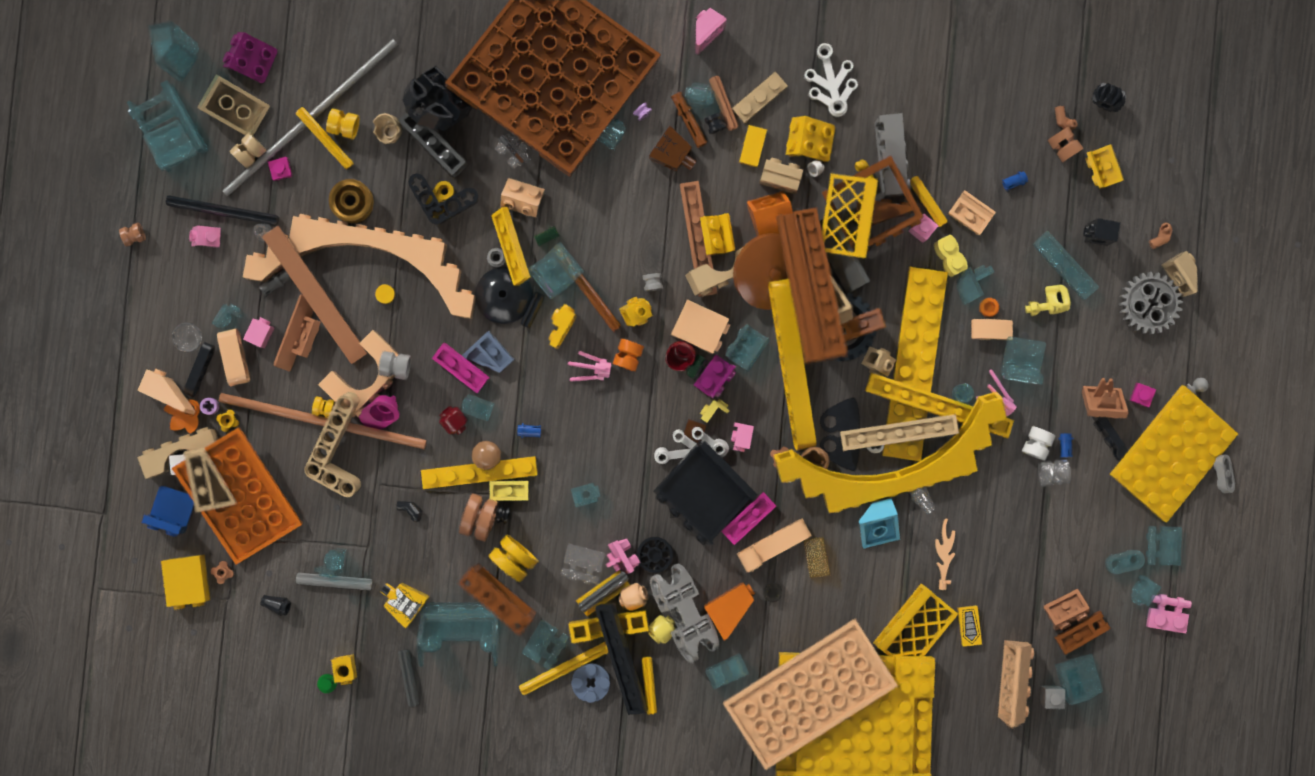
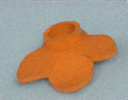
[164,399,200,434]

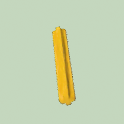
[296,107,353,169]

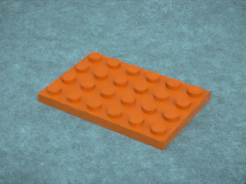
[171,427,303,565]

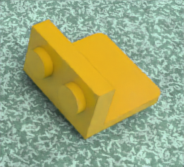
[786,116,835,162]

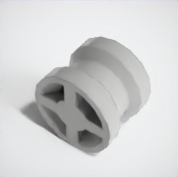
[643,273,663,291]

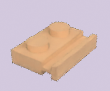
[948,190,996,236]

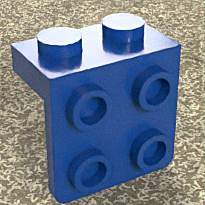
[142,486,195,537]

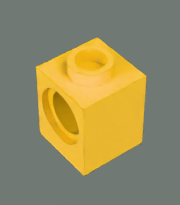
[331,654,357,685]

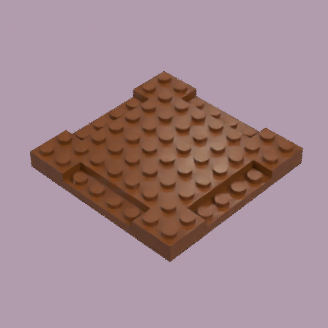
[445,0,661,177]

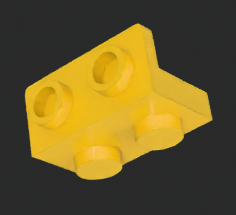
[1085,144,1124,189]

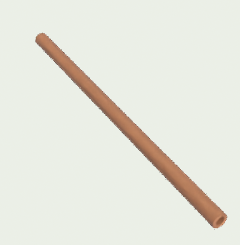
[219,393,427,450]

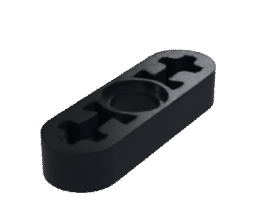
[183,342,215,397]

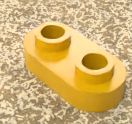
[425,181,454,218]

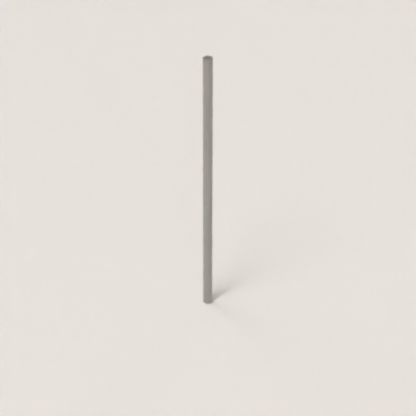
[223,39,398,196]

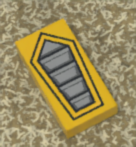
[957,605,982,647]

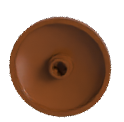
[733,233,788,310]

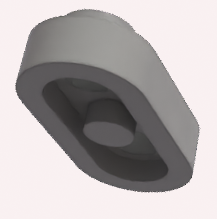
[1214,455,1235,493]

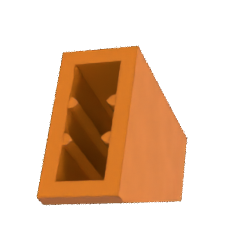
[704,582,755,640]

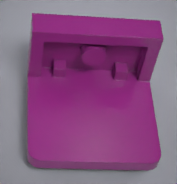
[223,32,277,83]

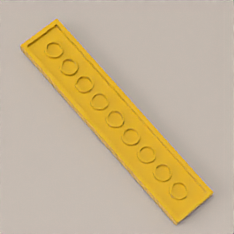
[882,267,948,461]

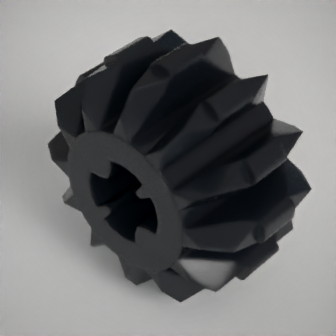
[1092,83,1127,112]

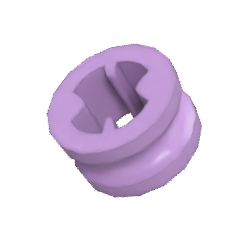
[633,102,652,121]
[200,398,219,415]

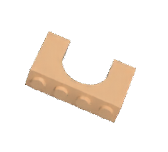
[318,330,399,417]

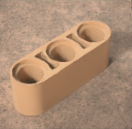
[217,328,250,387]

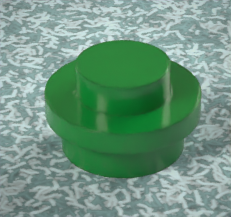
[317,674,337,693]

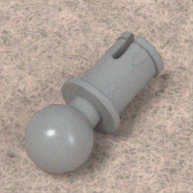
[1172,377,1209,396]

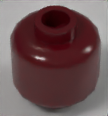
[439,406,468,435]

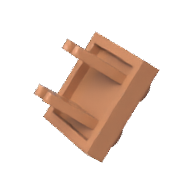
[1082,378,1128,418]

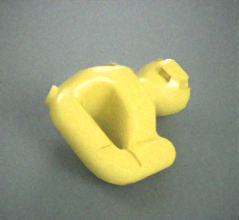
[1025,285,1071,317]

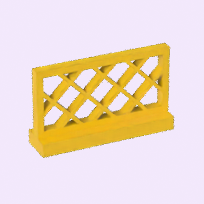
[822,174,878,258]
[873,584,958,656]

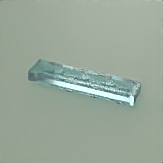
[1032,231,1099,300]

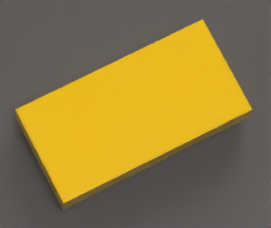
[739,125,767,167]

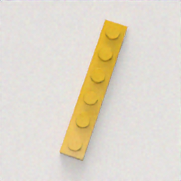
[421,456,538,489]

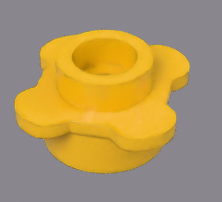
[217,410,239,432]

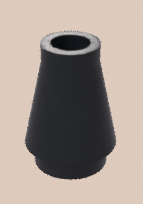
[260,595,291,616]

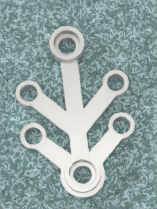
[804,43,858,117]
[654,427,729,464]

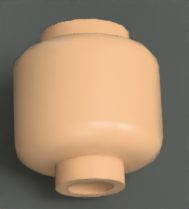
[619,583,649,611]

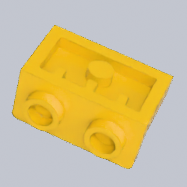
[700,213,735,255]

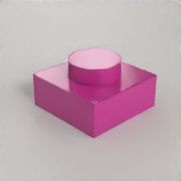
[268,157,293,181]
[1129,383,1156,407]

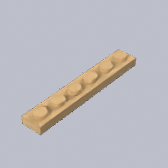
[840,414,959,451]

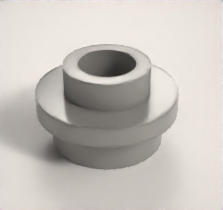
[487,248,506,267]

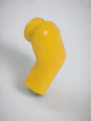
[855,159,875,179]

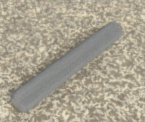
[296,573,373,590]

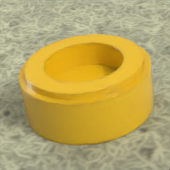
[375,284,395,304]

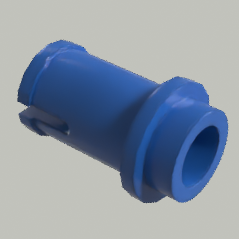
[1002,171,1028,191]
[517,423,541,438]
[1058,433,1074,457]

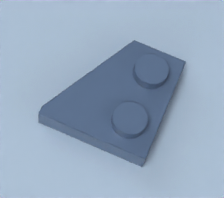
[462,331,515,373]

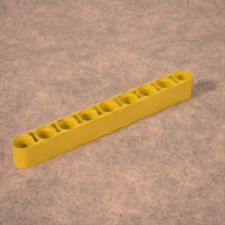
[768,279,816,450]

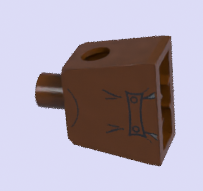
[649,126,697,172]

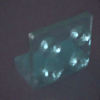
[528,242,584,300]
[1000,336,1046,384]

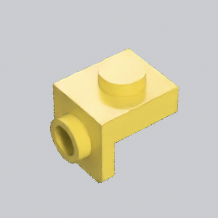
[700,399,730,423]

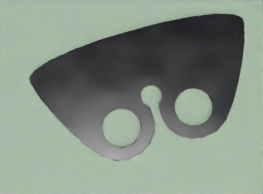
[820,398,860,470]

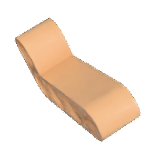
[737,518,812,572]

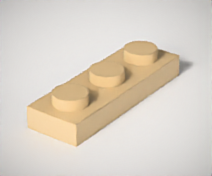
[732,72,788,124]

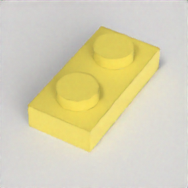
[490,481,529,501]

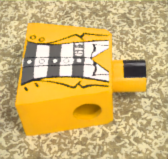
[380,583,430,628]

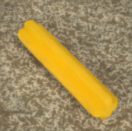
[910,176,948,227]
[642,657,657,714]

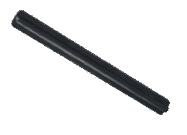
[166,195,279,226]

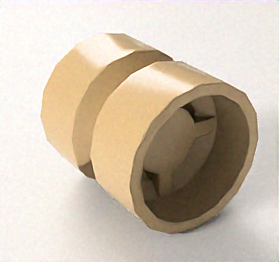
[230,133,266,169]

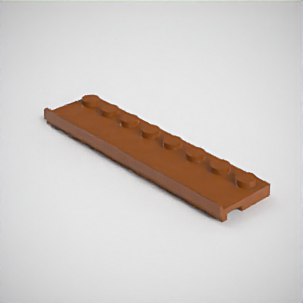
[776,208,847,364]

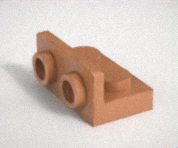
[1044,589,1090,631]

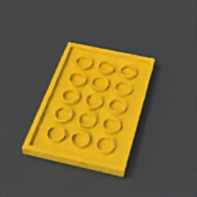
[1109,385,1238,523]

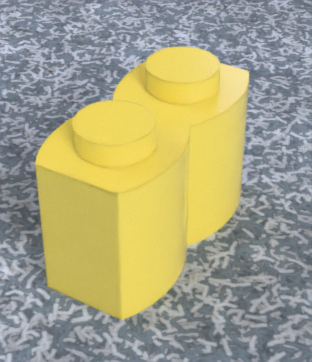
[934,235,968,277]

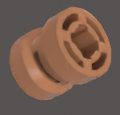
[119,223,146,247]

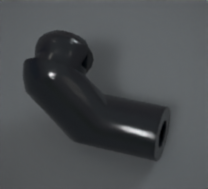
[397,501,422,522]

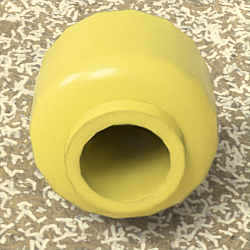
[648,615,676,644]

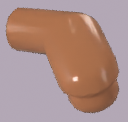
[1055,106,1078,131]
[1149,223,1172,249]

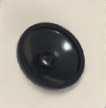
[475,267,533,324]

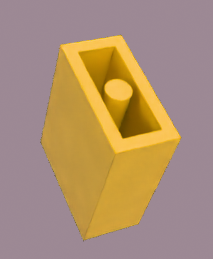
[161,554,210,610]

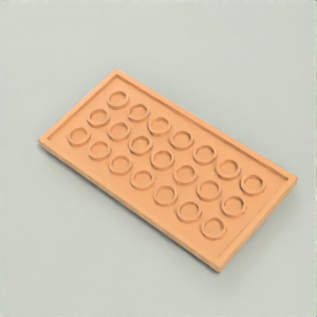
[723,619,898,770]

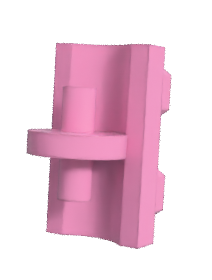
[606,539,640,574]

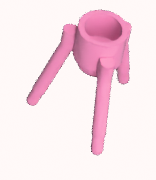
[568,351,611,381]
[976,370,1017,417]

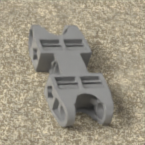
[650,564,719,663]

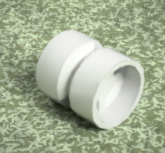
[1022,426,1056,461]

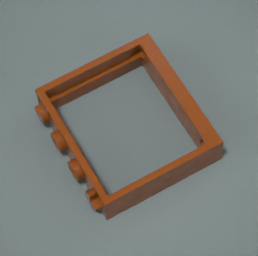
[822,155,924,252]
[459,563,537,635]

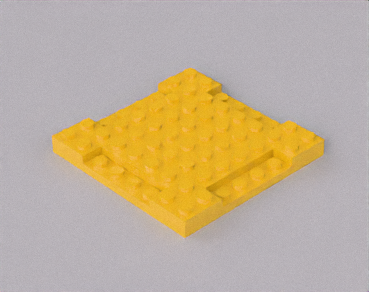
[775,652,935,776]

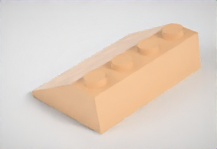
[998,640,1034,727]

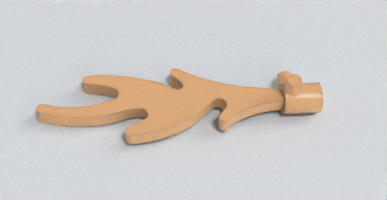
[935,519,955,590]

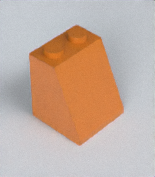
[747,191,793,236]

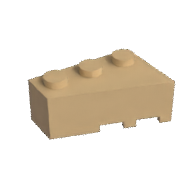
[184,448,236,512]

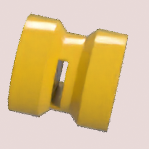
[312,396,336,418]

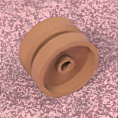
[459,493,498,542]

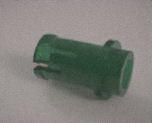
[534,226,559,247]
[686,354,708,380]

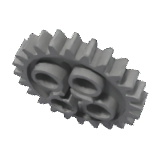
[1119,272,1183,334]

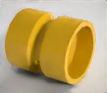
[326,108,360,139]

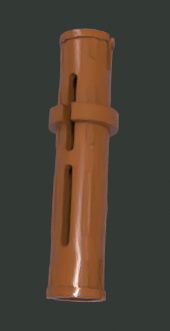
[671,92,708,148]

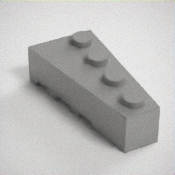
[874,113,911,198]

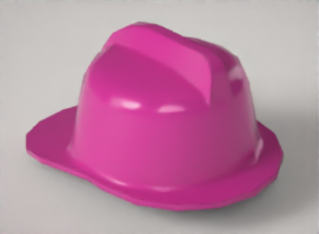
[359,395,400,429]

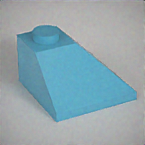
[859,498,900,549]

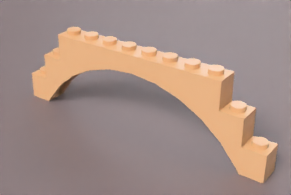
[243,214,476,319]

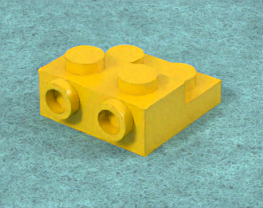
[549,304,577,350]

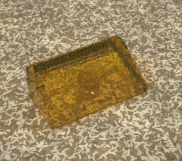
[803,537,830,578]

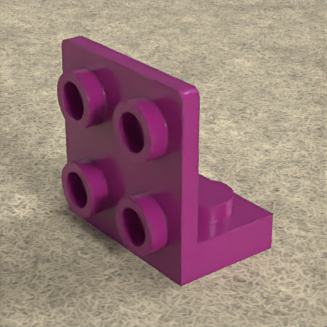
[694,355,736,399]

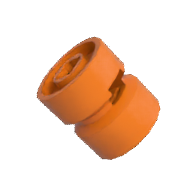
[612,338,644,372]

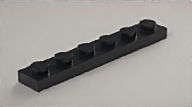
[595,603,648,715]

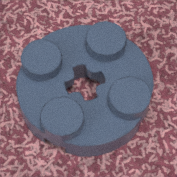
[571,663,610,703]

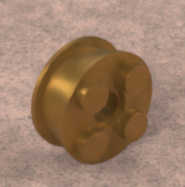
[329,179,374,223]

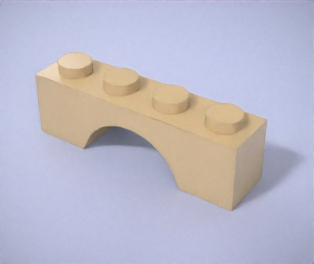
[685,247,743,296]
[137,427,218,479]

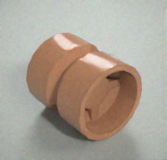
[1047,126,1083,163]

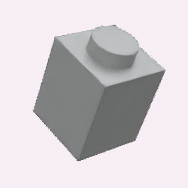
[1040,686,1065,709]

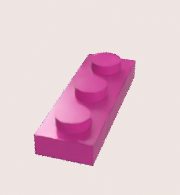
[432,342,490,393]
[722,492,776,545]

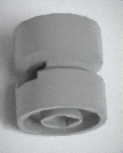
[379,351,411,380]

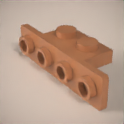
[273,294,321,371]

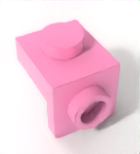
[189,226,221,248]

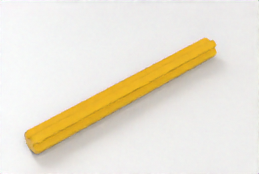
[519,642,609,695]

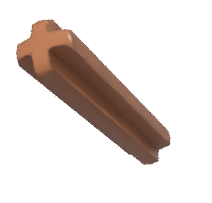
[709,76,738,131]

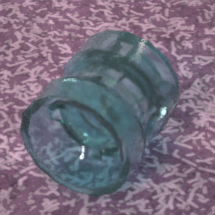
[952,384,974,403]

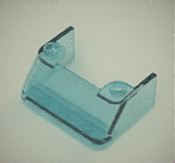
[416,602,499,667]

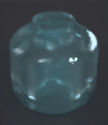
[685,82,715,109]

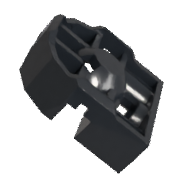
[402,66,472,131]

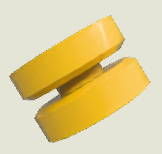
[489,534,538,583]

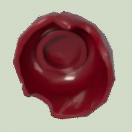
[665,341,696,372]

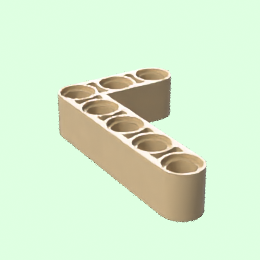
[304,392,361,497]

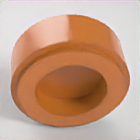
[979,298,999,317]

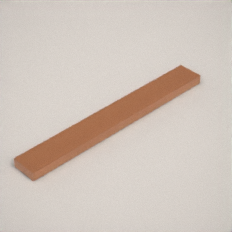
[262,226,368,364]

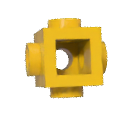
[619,297,653,327]

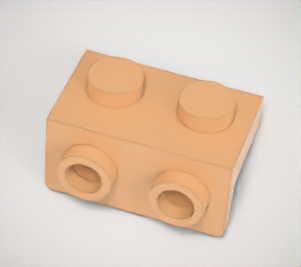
[500,178,545,217]

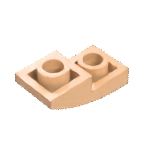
[971,319,1013,341]

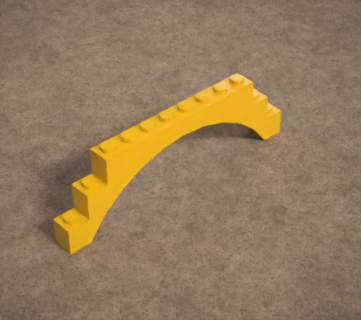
[773,392,1006,513]

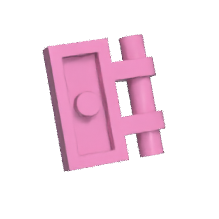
[1146,594,1191,634]

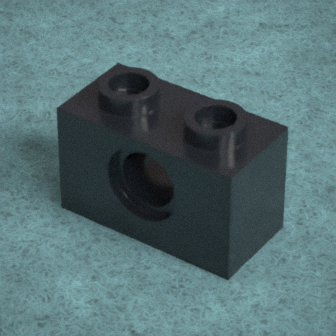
[1083,218,1121,246]

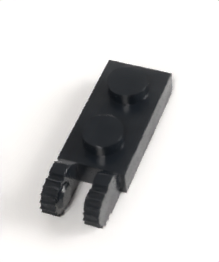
[1092,417,1128,461]

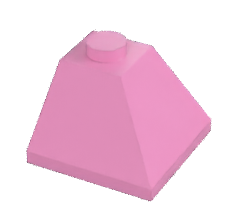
[695,8,727,55]

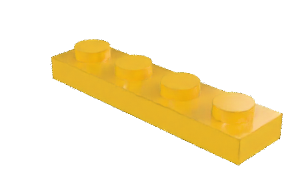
[491,207,530,286]

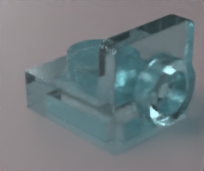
[211,303,244,329]
[462,394,495,421]

